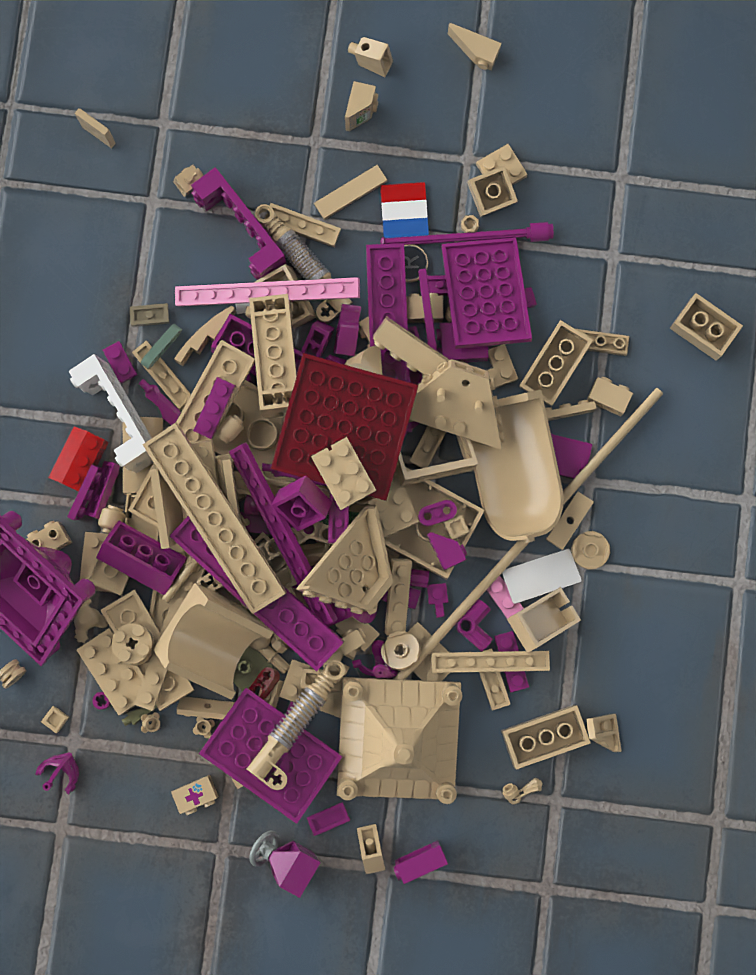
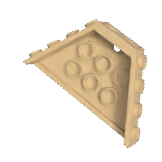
[409,359,505,450]
[296,505,393,614]

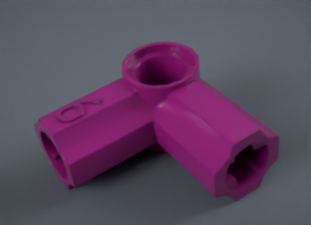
[455,599,493,652]

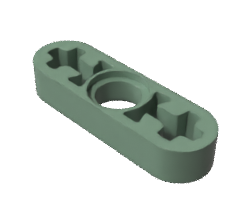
[140,324,182,370]

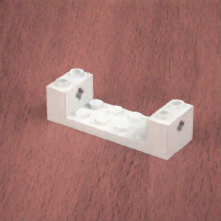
[69,354,154,473]

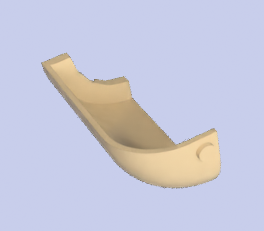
[471,390,564,543]

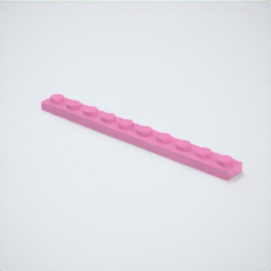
[175,278,360,306]

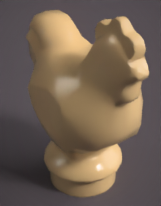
[74,598,108,643]

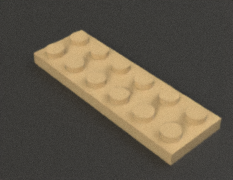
[101,590,195,711]

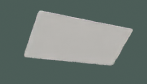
[502,549,581,604]

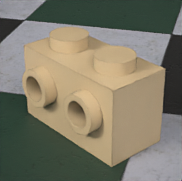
[27,521,72,550]

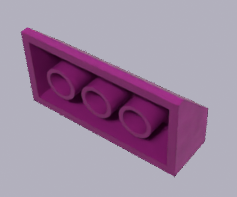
[96,521,187,595]

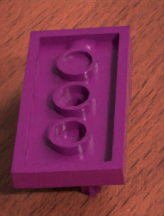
[551,434,592,479]

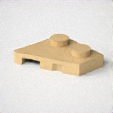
[586,714,621,752]

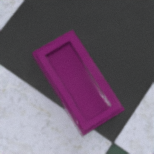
[307,802,350,836]

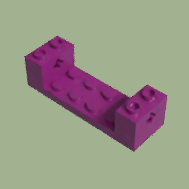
[191,167,287,280]

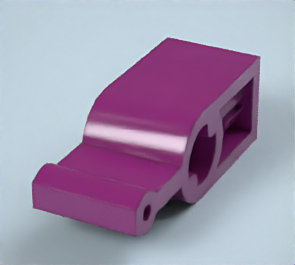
[333,303,361,356]

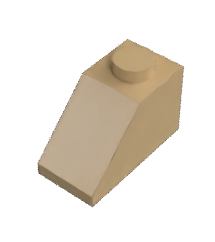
[357,824,385,874]

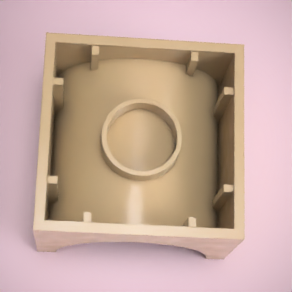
[150,454,241,549]
[153,583,274,700]

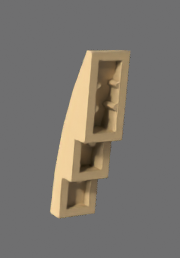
[174,305,236,366]

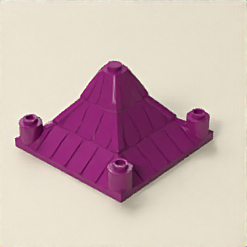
[0,511,96,666]

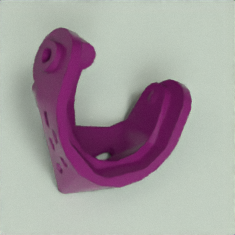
[352,640,398,679]
[35,752,79,795]

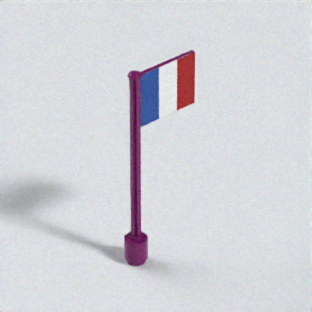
[380,182,554,245]

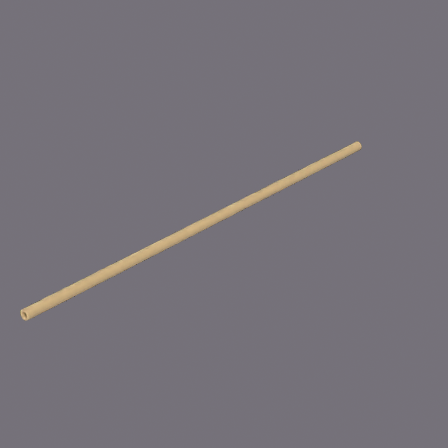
[393,388,663,680]

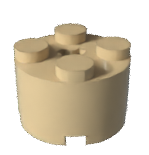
[112,623,155,666]

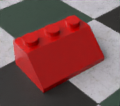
[48,427,108,492]

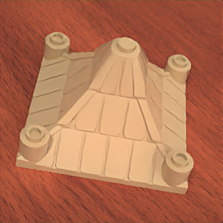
[337,677,462,804]

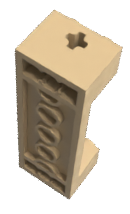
[249,294,297,419]

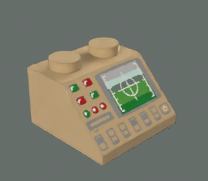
[345,81,379,131]

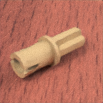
[257,646,290,674]

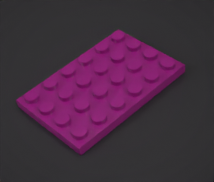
[441,237,532,349]
[199,688,342,824]

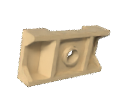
[279,659,343,718]

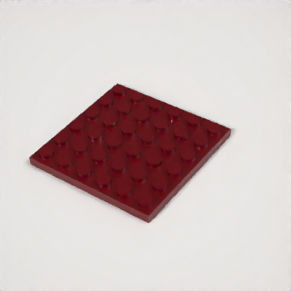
[271,353,419,501]

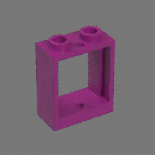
[393,840,448,884]

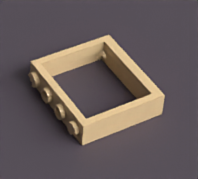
[396,420,478,486]

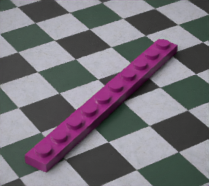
[229,442,338,625]

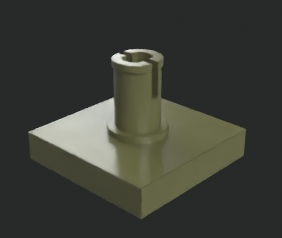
[233,646,274,691]

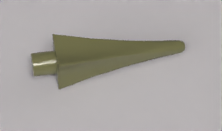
[122,706,157,727]

